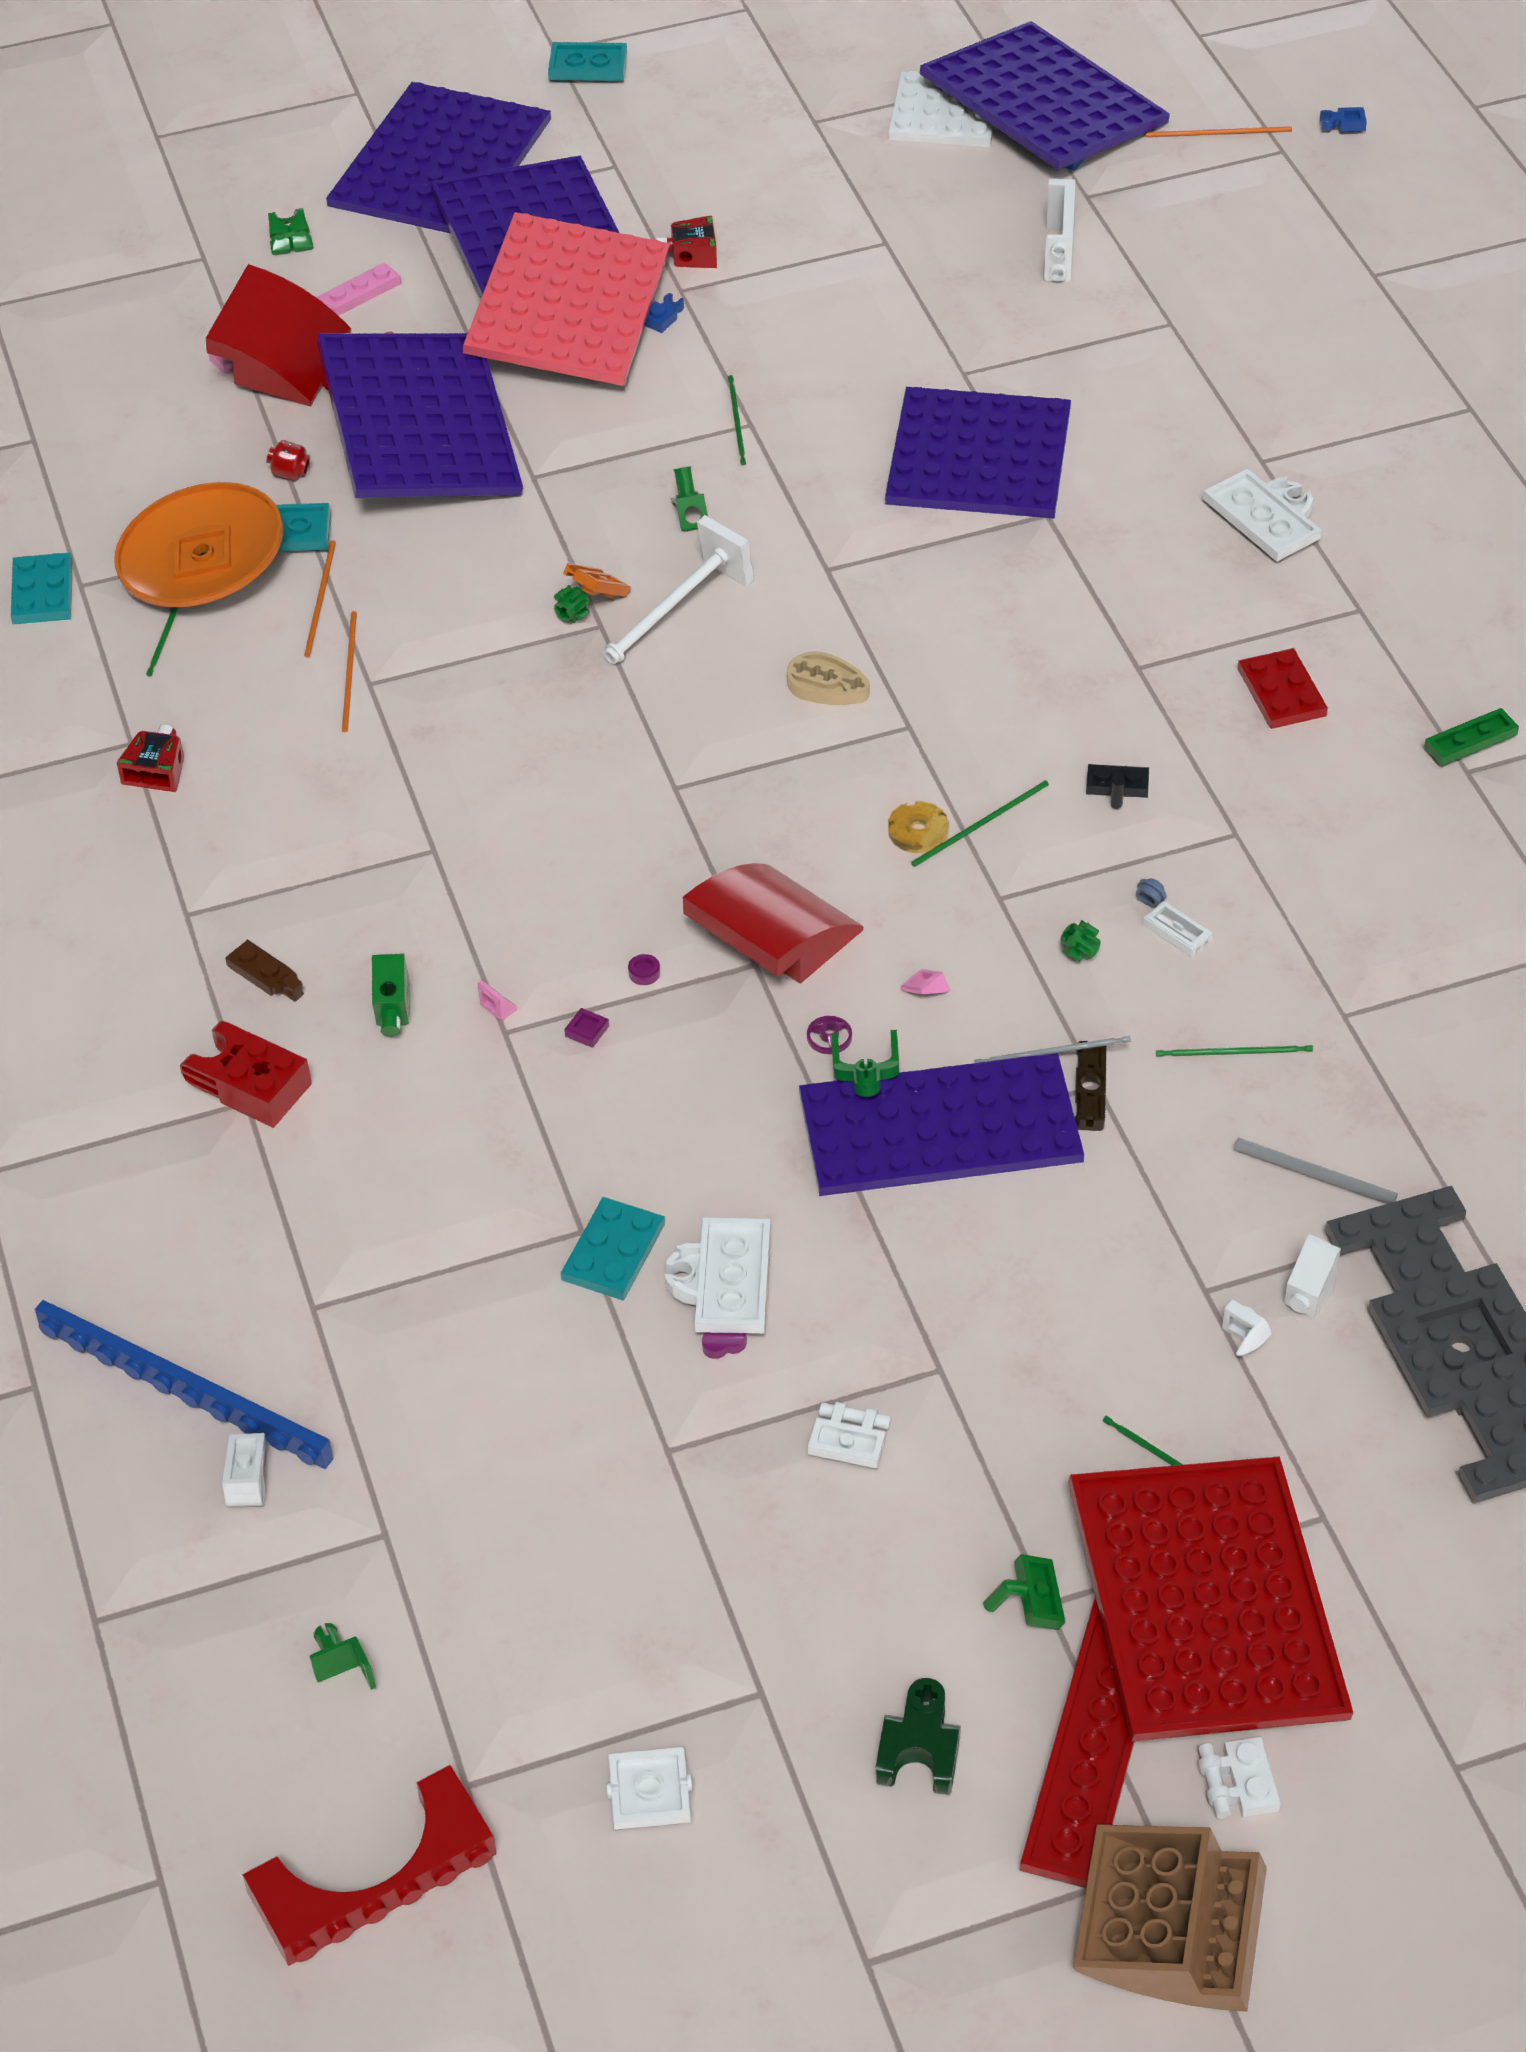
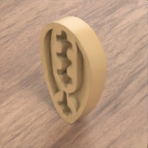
[787,651,870,705]

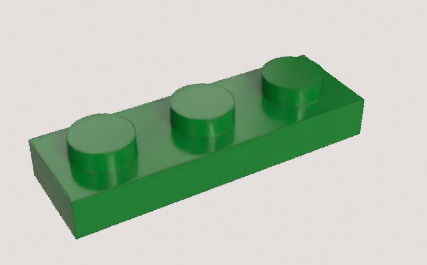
[1424,708,1519,766]

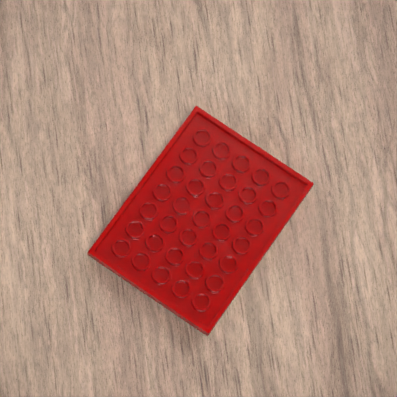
[1068,1456,1354,1742]

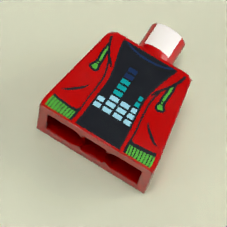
[656,216,717,268]
[117,725,184,792]

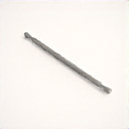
[974,1035,1131,1063]

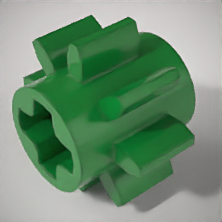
[554,585,590,623]
[1061,920,1101,962]

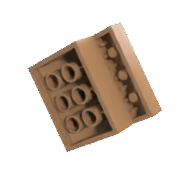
[1073,1825,1267,2012]

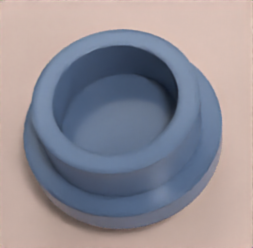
[1136,878,1167,907]

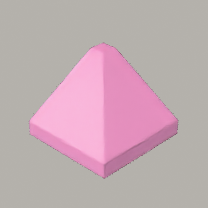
[901,969,950,994]
[478,980,517,1021]

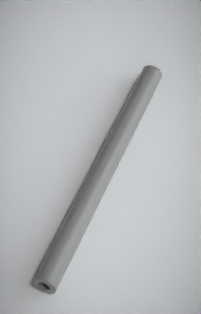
[1234,1138,1398,1204]

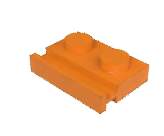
[563,563,631,599]

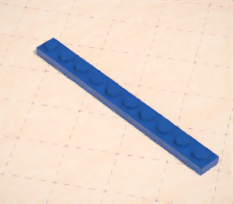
[34,1300,333,1470]

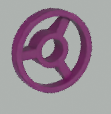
[807,1016,852,1054]

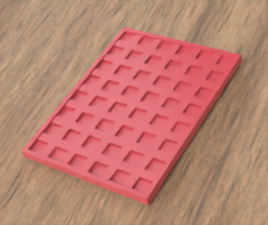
[463,212,670,386]

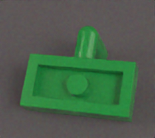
[983,1554,1066,1630]

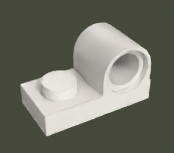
[222,1433,266,1507]

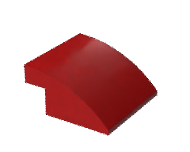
[206,264,351,406]
[683,863,863,984]

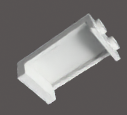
[1044,179,1075,282]

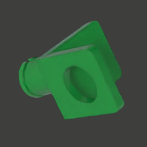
[671,466,708,531]
[309,1623,376,1690]

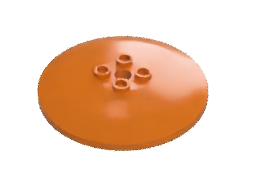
[114,482,284,607]

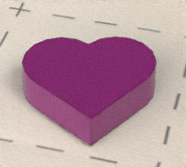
[702,1332,747,1359]

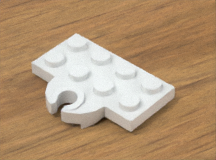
[1203,469,1322,561]
[664,1218,771,1334]

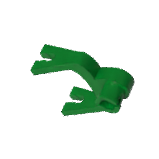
[831,1030,899,1097]

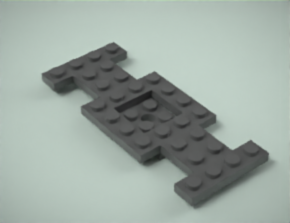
[1325,1185,1526,1503]

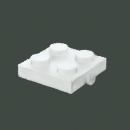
[607,1747,692,1830]

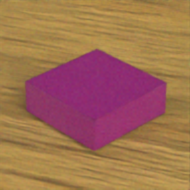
[564,1008,609,1048]

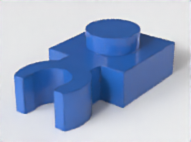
[1320,107,1367,132]
[644,293,684,333]

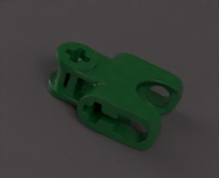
[876,1678,961,1795]

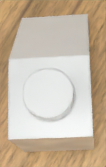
[1284,1234,1341,1318]

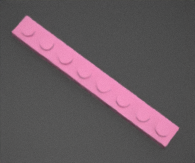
[209,263,401,373]

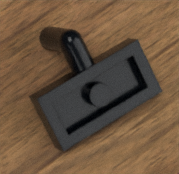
[1086,764,1149,809]

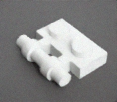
[808,1402,891,1469]
[1198,1736,1281,1819]

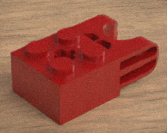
[180,1021,312,1128]

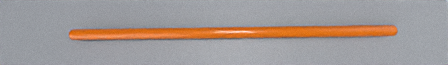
[1146,126,1292,137]
[304,541,336,658]
[342,611,357,732]

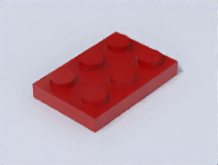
[1237,648,1328,729]

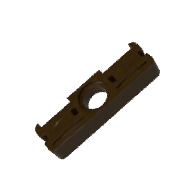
[1075,1041,1107,1131]

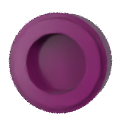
[628,954,660,985]

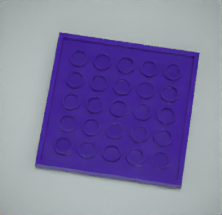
[885,386,1071,519]

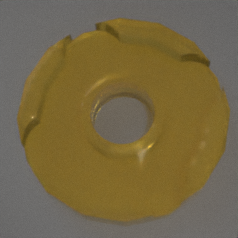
[888,801,949,853]

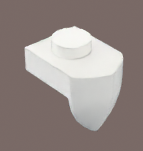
[1222,1299,1272,1356]

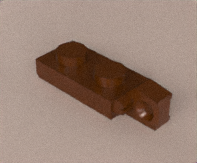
[225,939,304,1002]

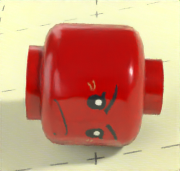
[266,440,310,481]

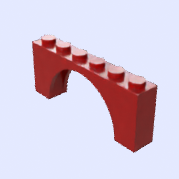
[242,1765,496,1966]

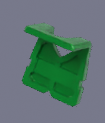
[268,208,314,255]

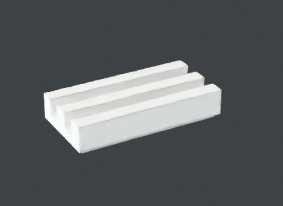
[1143,901,1213,957]

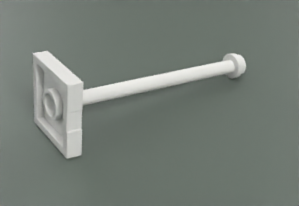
[603,515,754,665]

